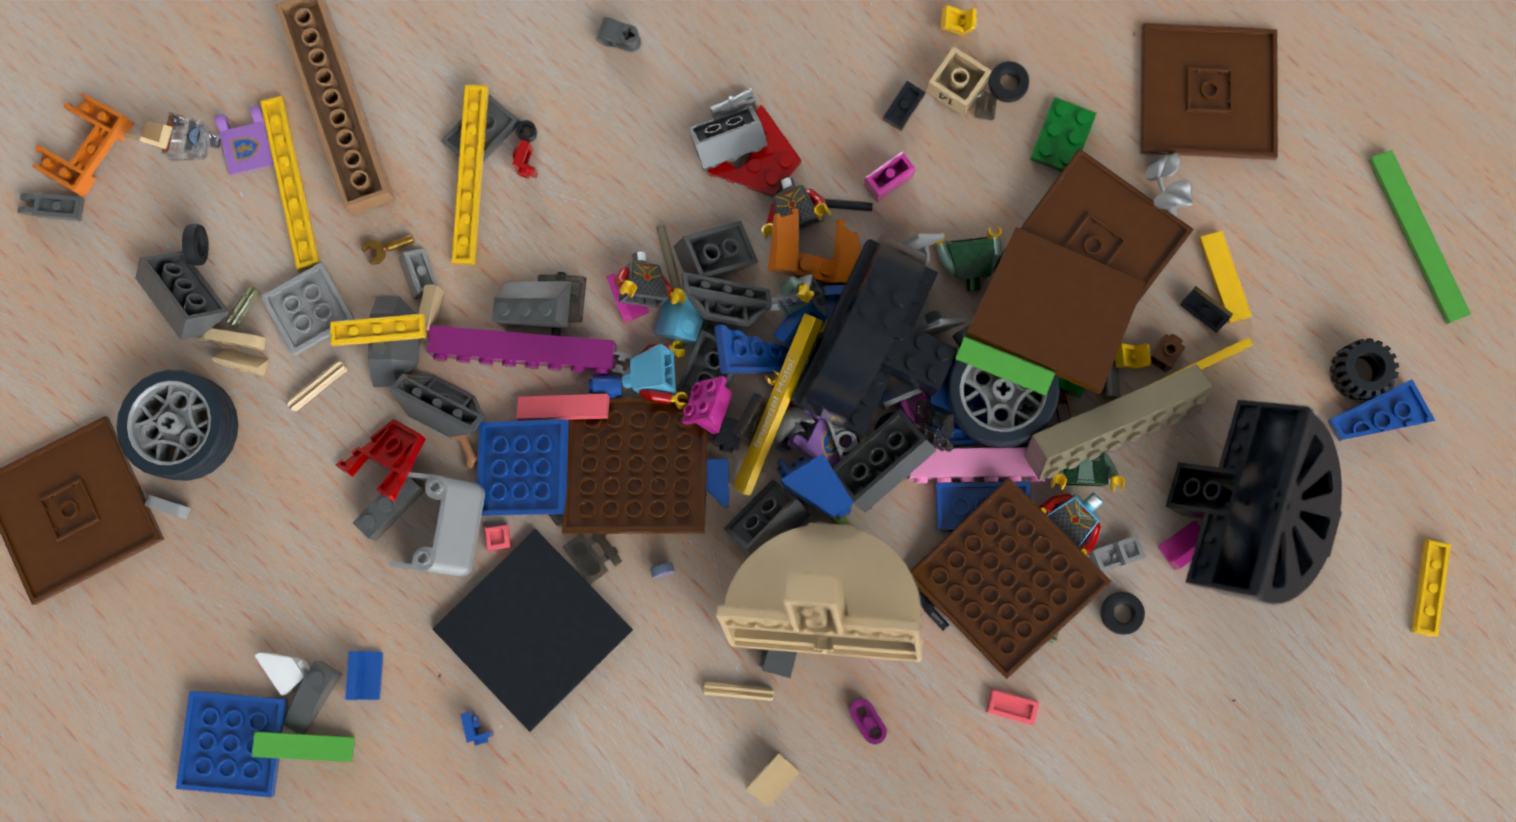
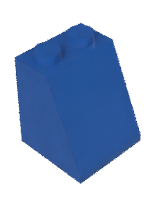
[781,454,854,520]

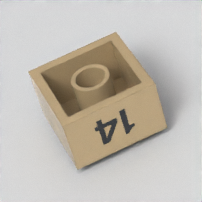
[926,47,992,116]

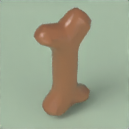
[449,435,478,469]

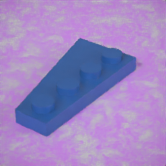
[714,324,790,374]
[1327,379,1436,441]

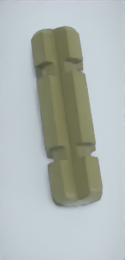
[225,285,260,328]

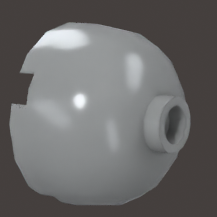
[773,407,816,452]

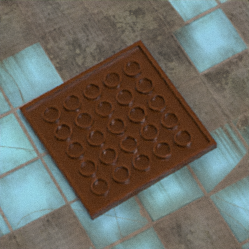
[562,397,708,534]
[910,477,1112,679]

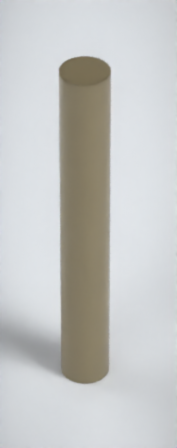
[656,225,682,289]

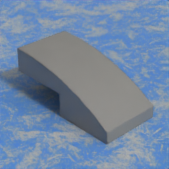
[1090,535,1146,572]

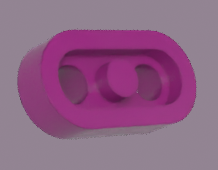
[849,699,887,744]

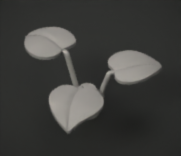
[1146,153,1193,216]

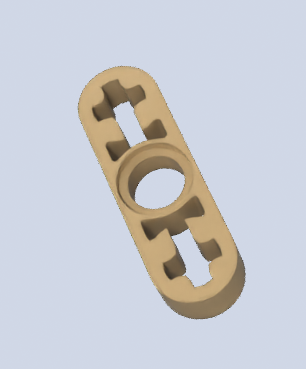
[198,328,267,351]

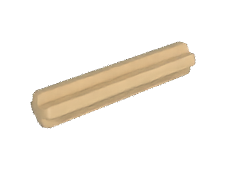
[287,360,347,412]
[703,682,774,701]

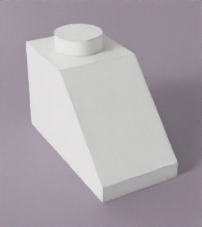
[255,653,310,695]

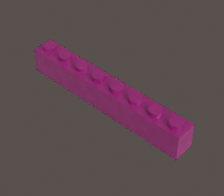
[427,325,617,375]

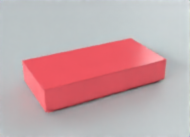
[986,689,1039,725]

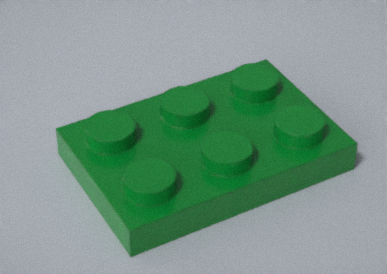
[1030,97,1097,172]

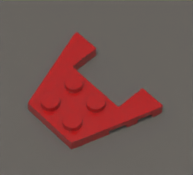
[707,105,802,197]
[336,419,426,502]

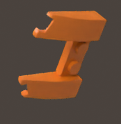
[32,93,135,198]
[768,208,860,285]

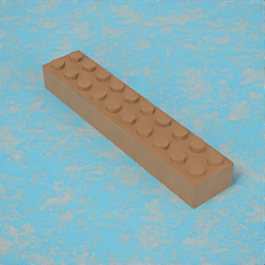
[275,0,395,216]

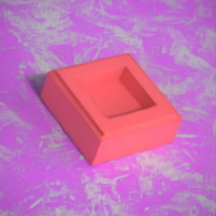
[484,524,512,551]

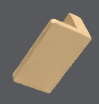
[123,121,173,149]
[746,752,799,807]

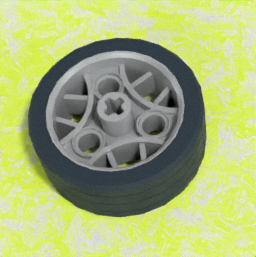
[948,360,1059,448]
[116,370,239,481]

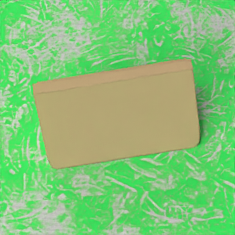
[419,285,444,334]
[212,349,268,376]

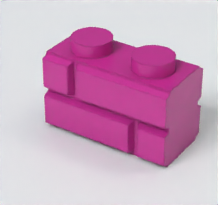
[864,152,916,202]

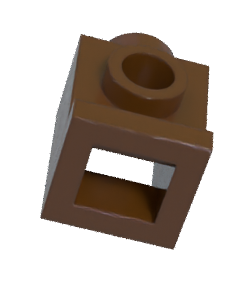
[1150,334,1185,373]

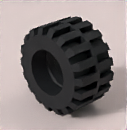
[1330,338,1399,400]

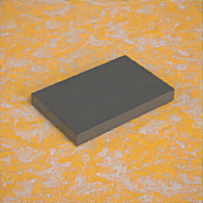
[441,94,520,163]

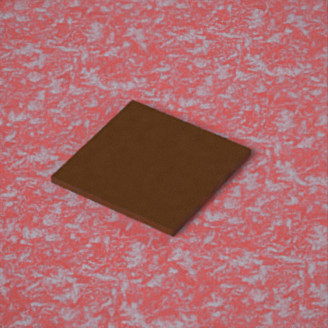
[1140,23,1278,160]
[998,148,1194,305]
[966,227,1145,394]
[0,416,165,605]

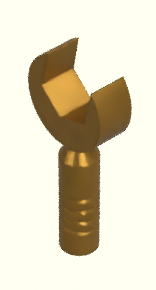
[361,234,415,265]

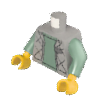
[770,274,828,336]

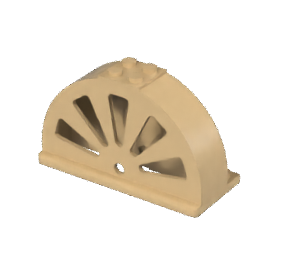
[717,521,924,662]

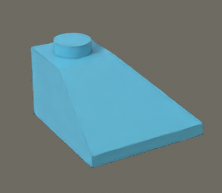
[654,297,707,347]

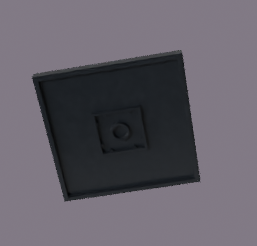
[432,529,633,732]

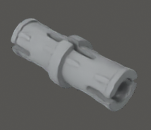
[709,88,756,118]

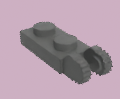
[17,193,85,221]

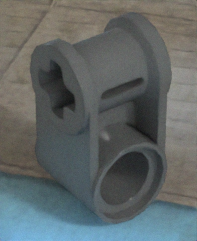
[596,17,641,52]

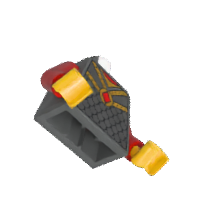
[761,177,832,240]
[614,252,687,308]

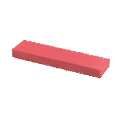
[516,394,610,421]

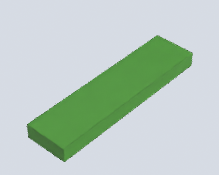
[956,336,1056,395]
[252,731,355,762]

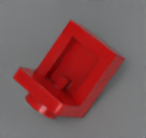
[512,140,538,179]

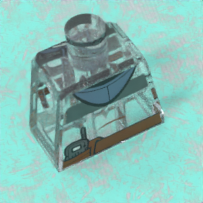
[161,112,221,161]

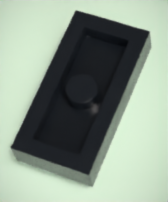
[883,81,926,131]
[1180,286,1233,333]

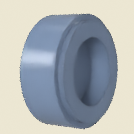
[650,562,675,579]

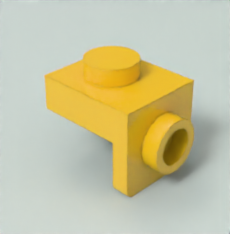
[940,5,977,36]
[1114,343,1151,370]

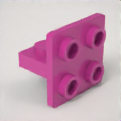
[681,376,733,434]

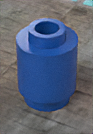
[588,375,622,398]

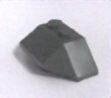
[681,272,772,327]
[368,296,420,387]
[390,374,484,437]

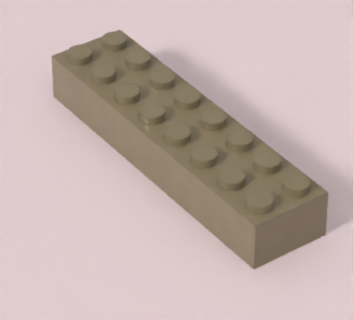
[1025,364,1213,480]

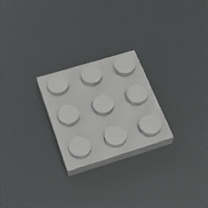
[261,262,355,356]

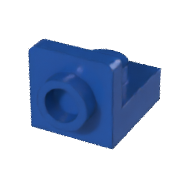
[776,457,812,478]
[460,711,494,746]

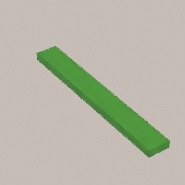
[1368,150,1471,324]

